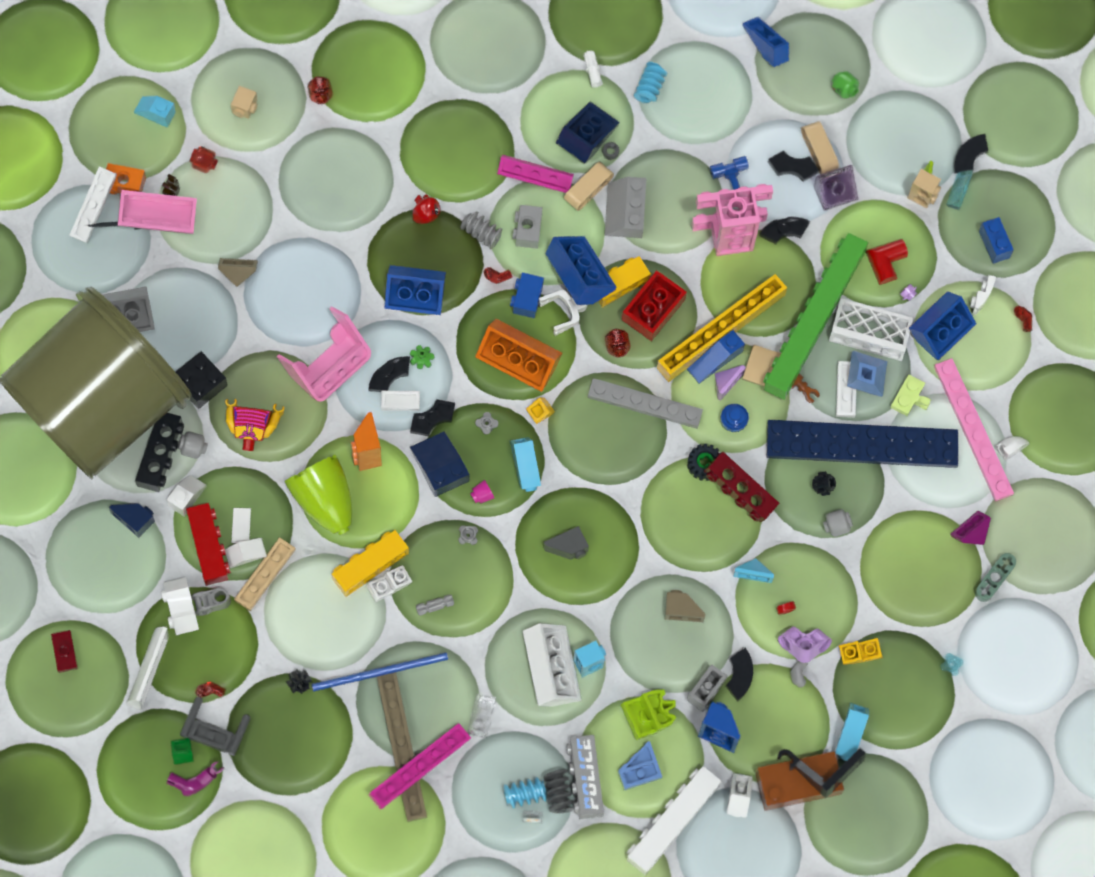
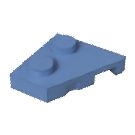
[618,741,662,791]

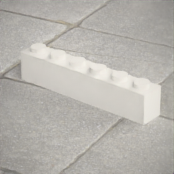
[627,766,722,875]

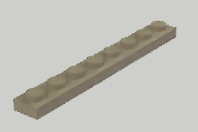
[375,666,427,822]

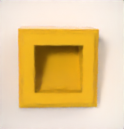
[526,397,555,424]

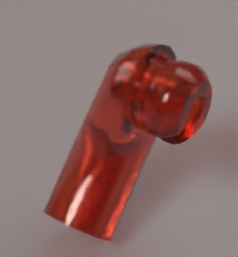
[484,267,512,284]
[1014,305,1032,332]
[195,682,226,698]

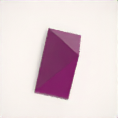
[950,511,991,545]

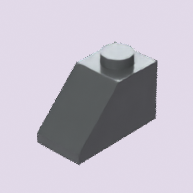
[543,526,589,560]

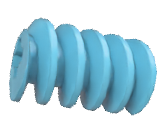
[634,62,667,103]
[503,777,547,808]

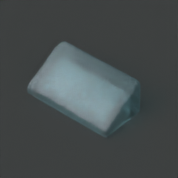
[946,170,973,210]

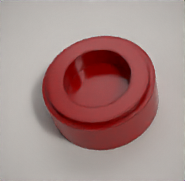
[776,601,796,615]

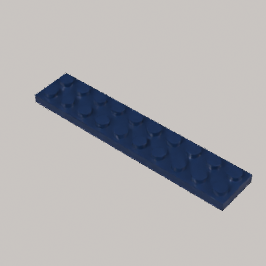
[766,420,958,468]

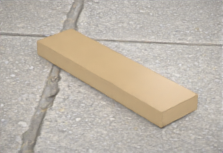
[234,538,296,611]

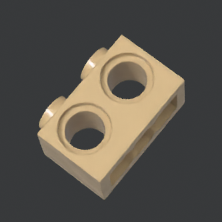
[908,169,941,209]

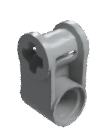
[191,587,231,616]

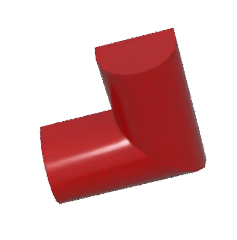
[866,239,908,285]

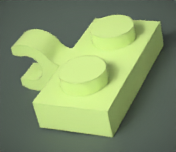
[891,374,931,417]

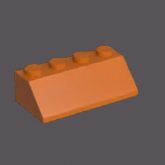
[475,319,562,392]

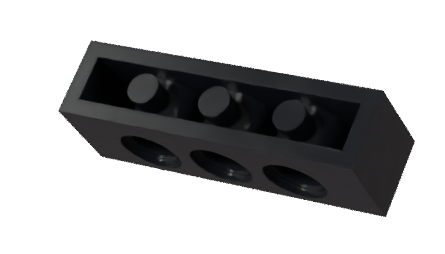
[135,412,185,492]

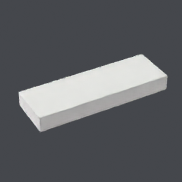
[836,361,856,418]

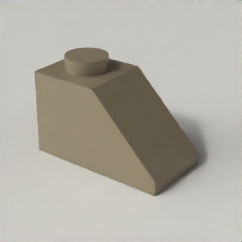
[665,590,705,623]

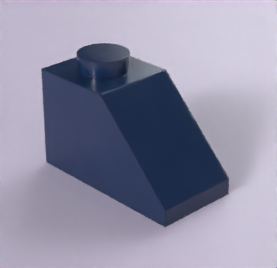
[109,504,155,538]

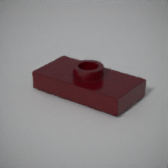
[51,630,78,673]

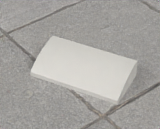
[127,627,169,710]

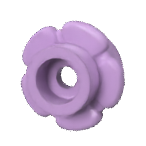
[900,284,917,301]

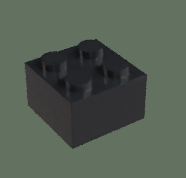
[176,351,228,409]

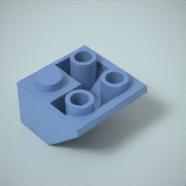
[847,351,887,397]

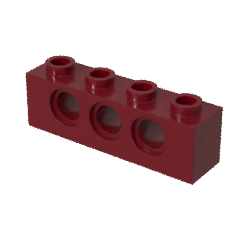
[704,451,780,523]

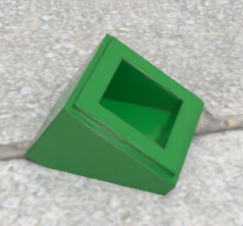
[171,738,194,765]

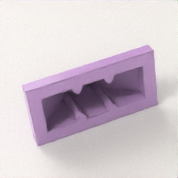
[715,365,746,401]

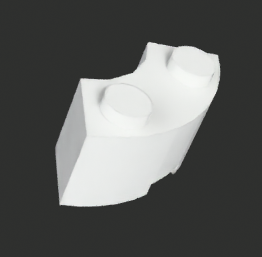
[161,577,199,635]

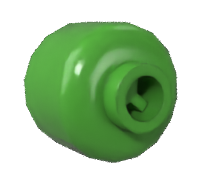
[832,71,859,99]

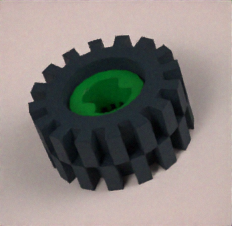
[687,444,719,481]

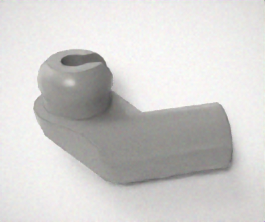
[790,661,808,688]

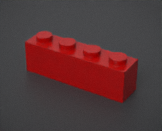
[186,503,231,586]

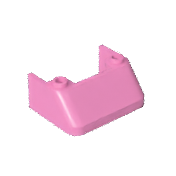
[277,307,371,402]

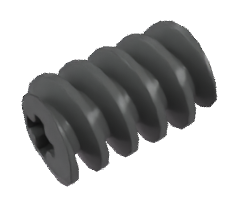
[544,769,574,814]

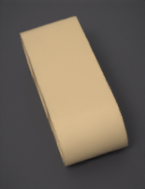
[801,121,839,174]
[564,162,614,211]

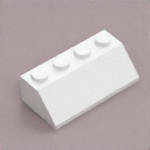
[523,623,581,707]

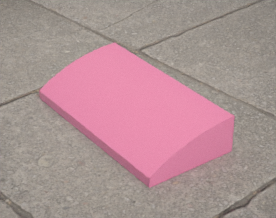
[118,190,197,234]

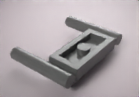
[180,697,251,756]

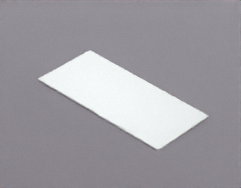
[232,508,251,543]

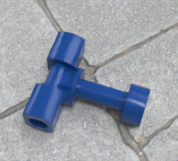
[710,156,749,190]

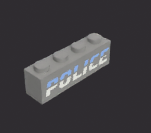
[567,735,604,819]

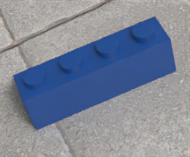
[545,236,617,305]

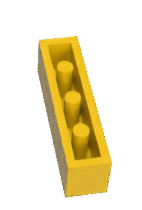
[332,530,409,597]

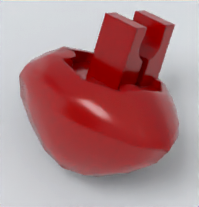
[412,195,441,224]

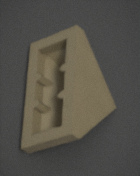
[218,258,258,287]

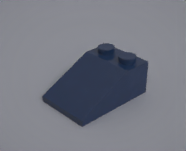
[556,101,620,164]
[410,431,469,497]

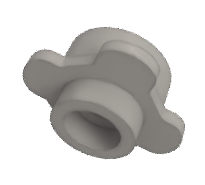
[475,412,498,434]
[458,526,478,545]

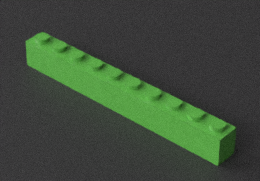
[763,233,868,400]

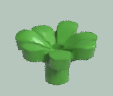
[410,345,435,369]

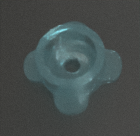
[941,653,964,676]

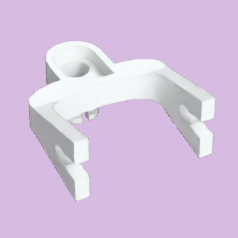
[538,290,588,336]

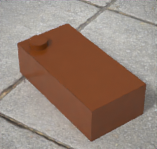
[755,751,844,811]

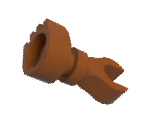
[791,373,820,403]

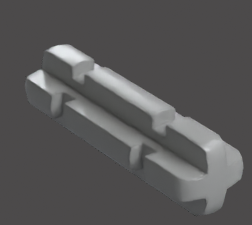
[416,595,454,616]

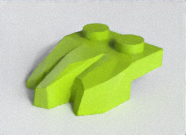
[621,689,676,741]

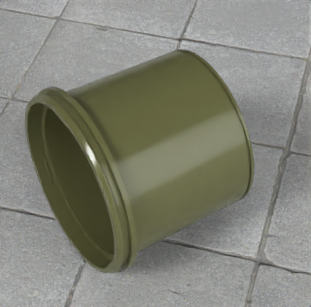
[0,286,192,480]

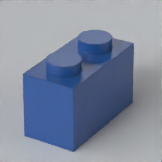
[979,217,1014,264]
[510,272,544,319]

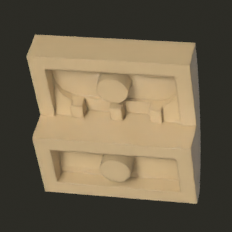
[742,345,781,387]

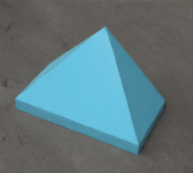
[733,558,774,583]

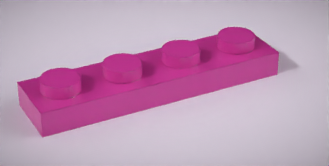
[497,155,574,193]

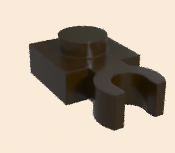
[162,174,180,196]

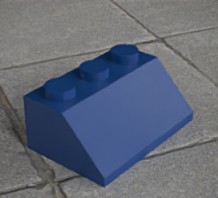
[384,265,446,315]
[909,291,977,360]
[698,702,741,753]

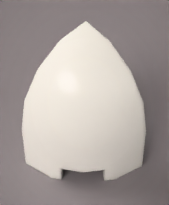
[994,436,1030,461]

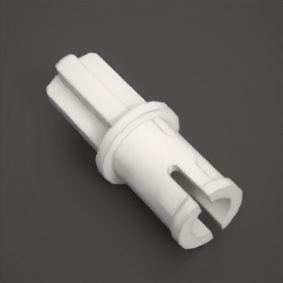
[584,51,603,87]

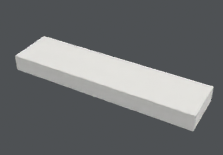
[69,167,118,243]

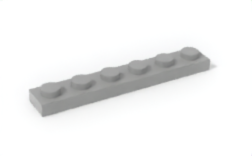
[588,378,703,429]

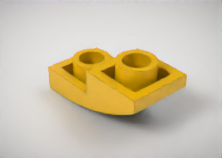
[839,638,883,665]

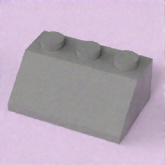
[605,177,646,238]
[102,286,155,332]

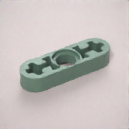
[975,553,1016,602]

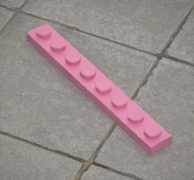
[934,359,1014,502]

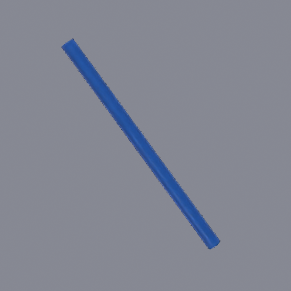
[312,652,448,692]

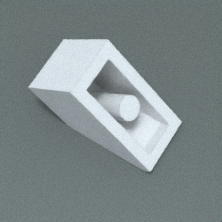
[167,475,207,517]
[727,773,752,817]

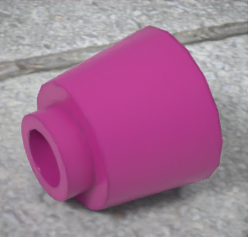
[470,480,495,504]

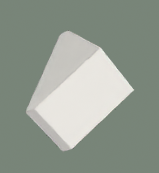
[225,538,267,568]

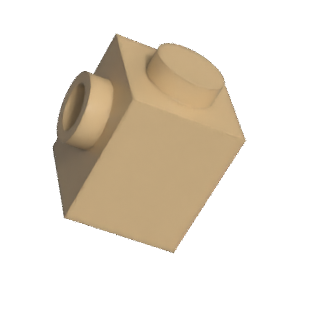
[231,86,258,119]

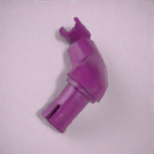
[166,761,225,796]

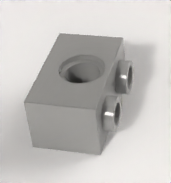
[513,205,543,249]
[687,664,727,712]

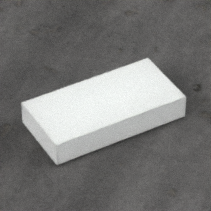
[381,391,420,411]

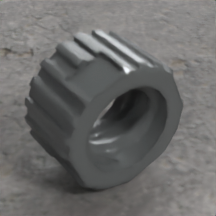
[602,142,619,161]

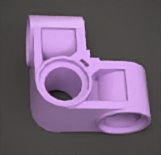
[778,627,832,663]

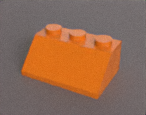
[351,412,382,471]

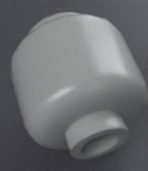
[178,431,208,459]
[823,509,853,537]

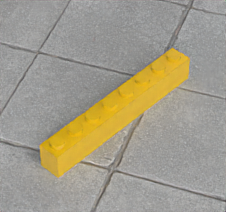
[657,274,787,382]

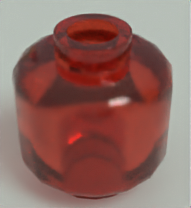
[307,76,333,104]
[189,146,218,173]
[605,329,631,358]

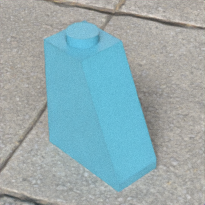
[510,437,541,492]
[835,703,869,761]

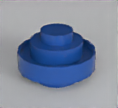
[720,404,749,432]

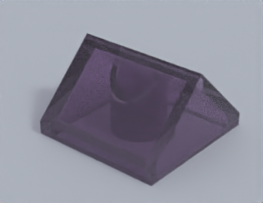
[814,165,859,211]

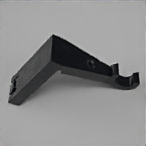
[777,748,866,798]

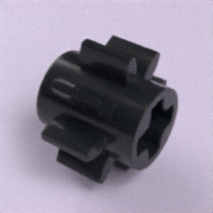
[812,471,836,496]
[286,669,312,694]

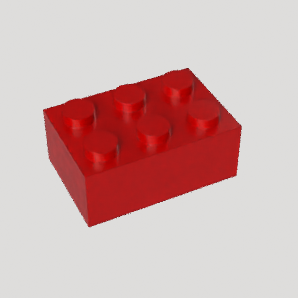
[621,270,687,342]

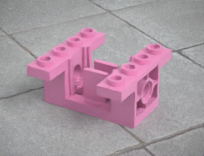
[691,184,773,256]

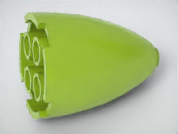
[284,454,352,536]

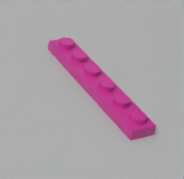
[368,723,471,810]

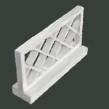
[829,298,913,361]

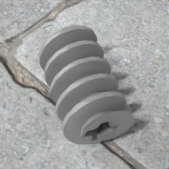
[460,211,502,250]

